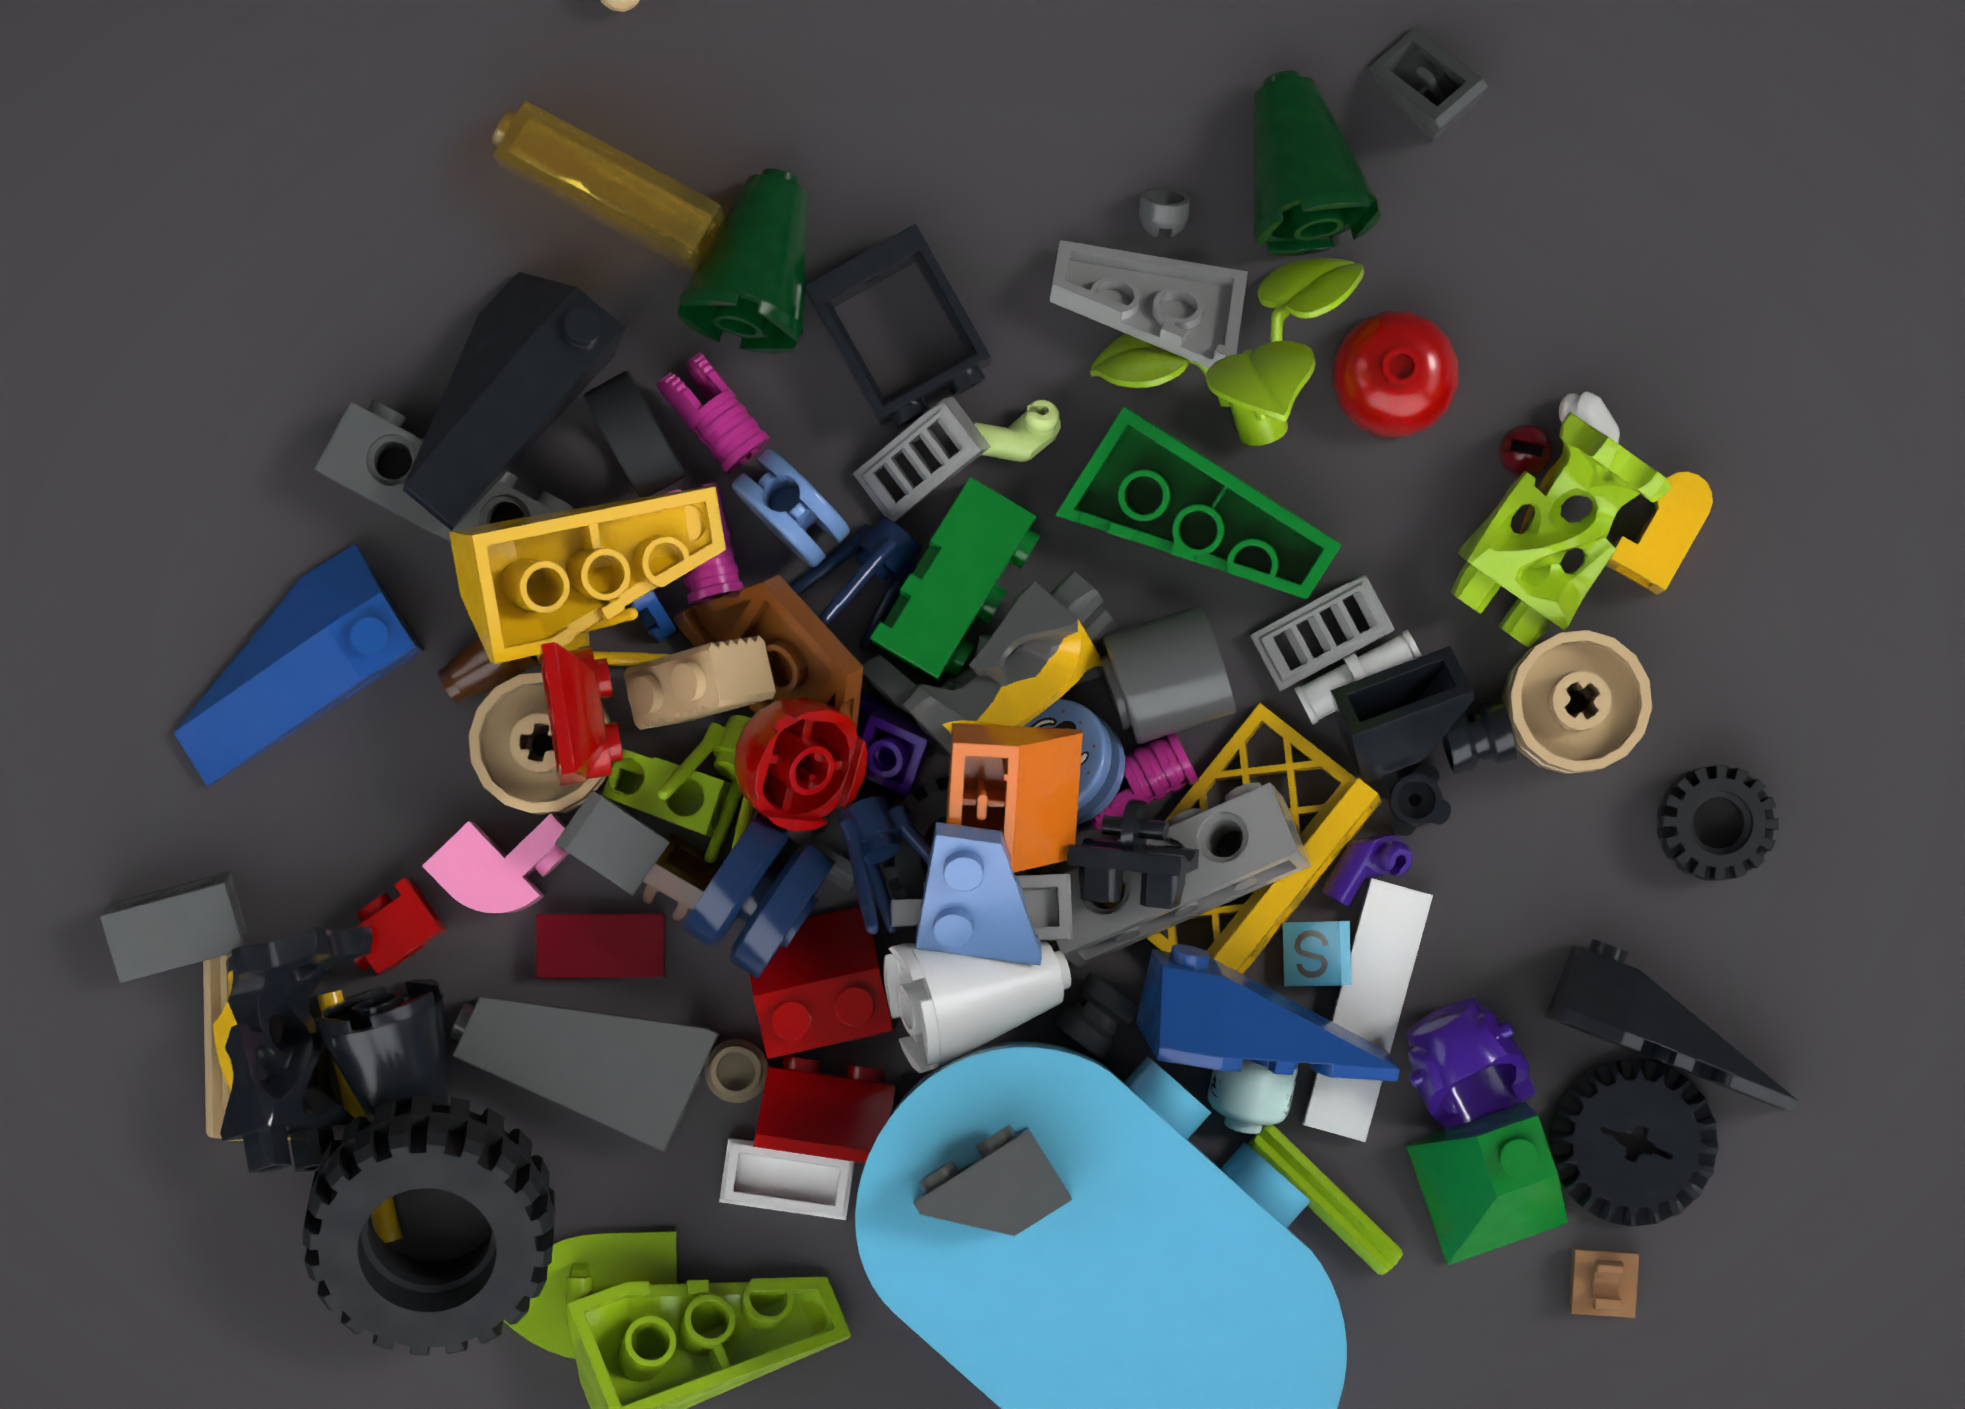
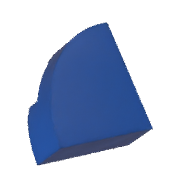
[630,590,678,643]

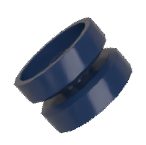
[682,813,836,979]

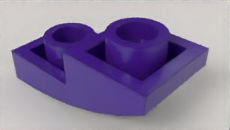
[857,691,932,796]

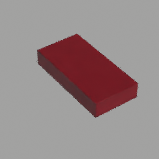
[536,914,666,978]

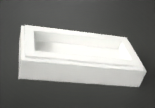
[719,1138,855,1220]

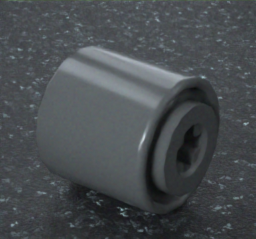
[1099,604,1236,744]

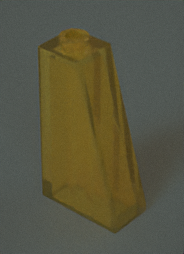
[491,100,725,276]

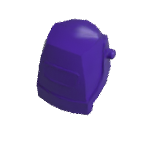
[1406,997,1536,1130]

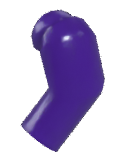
[1321,834,1413,907]

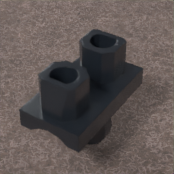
[1067,799,1199,909]

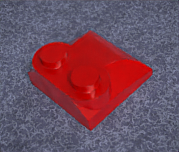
[539,642,623,786]

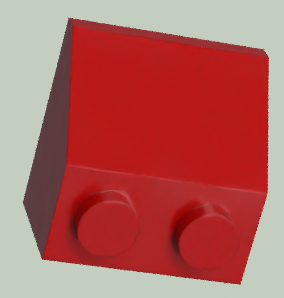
[749,906,895,1059]
[753,1055,897,1163]

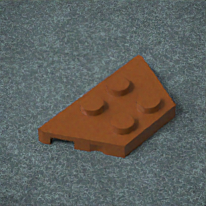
[672,574,863,731]

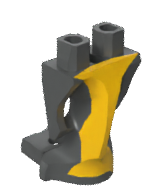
[863,570,1118,762]

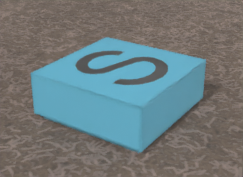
[1282,921,1351,987]

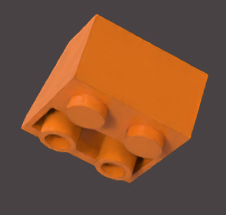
[946,723,1083,873]

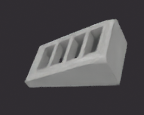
[853,396,991,523]
[1250,574,1395,692]

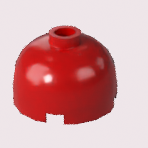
[1332,311,1459,438]
[734,697,868,832]

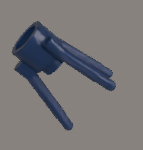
[790,516,922,651]
[839,796,932,934]

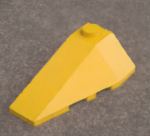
[449,486,726,664]

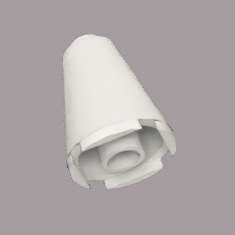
[883,941,1071,1073]

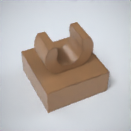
[1568,1248,1639,1318]

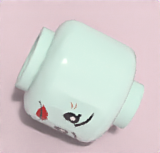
[1208,1059,1298,1134]

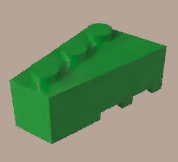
[870,477,1040,685]

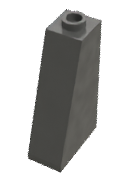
[450,996,721,1152]

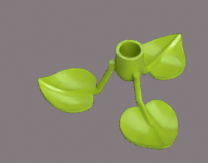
[1090,258,1364,446]

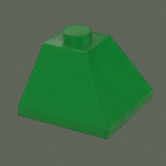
[1405,1102,1568,1266]

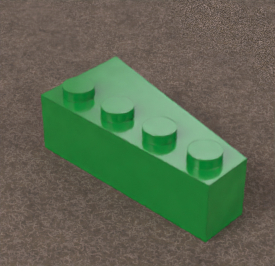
[1055,407,1342,599]

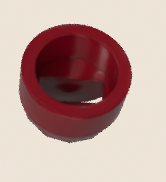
[1499,425,1552,476]

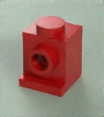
[354,877,448,975]

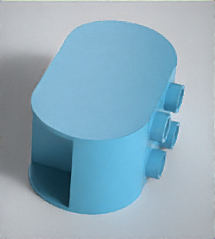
[855,1041,1347,1409]

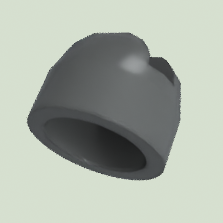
[1138,188,1191,239]

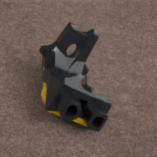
[213,926,373,1173]

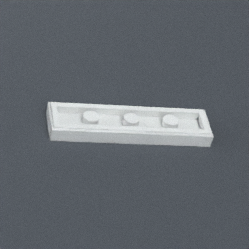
[1302,878,1433,1142]

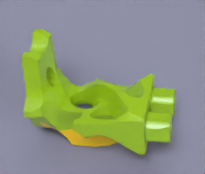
[1450,412,1673,648]

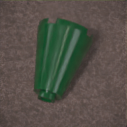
[1253,70,1381,256]
[677,168,808,354]

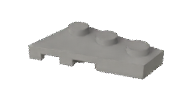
[1049,240,1248,368]

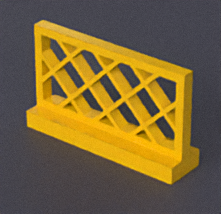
[1101,703,1382,974]

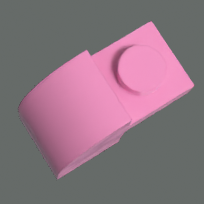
[422,814,569,914]

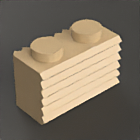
[624,635,776,730]

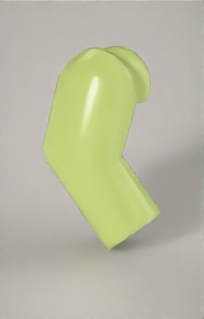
[974,400,1061,462]

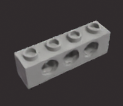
[1050,782,1311,968]

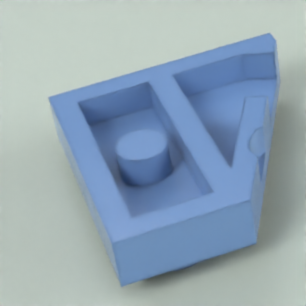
[916,822,1042,966]

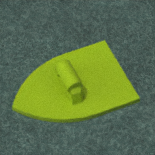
[503,1231,678,1359]

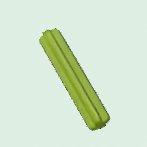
[1248,1125,1403,1275]

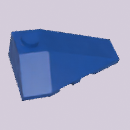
[174,543,424,787]
[1136,945,1400,1082]

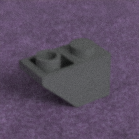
[913,1124,1072,1236]

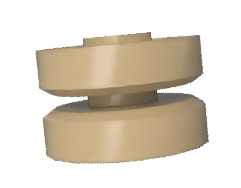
[1501,630,1652,774]
[469,673,613,815]

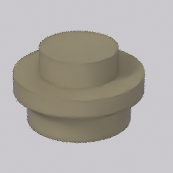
[705,1039,769,1103]

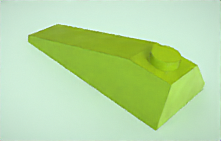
[565,1276,851,1409]

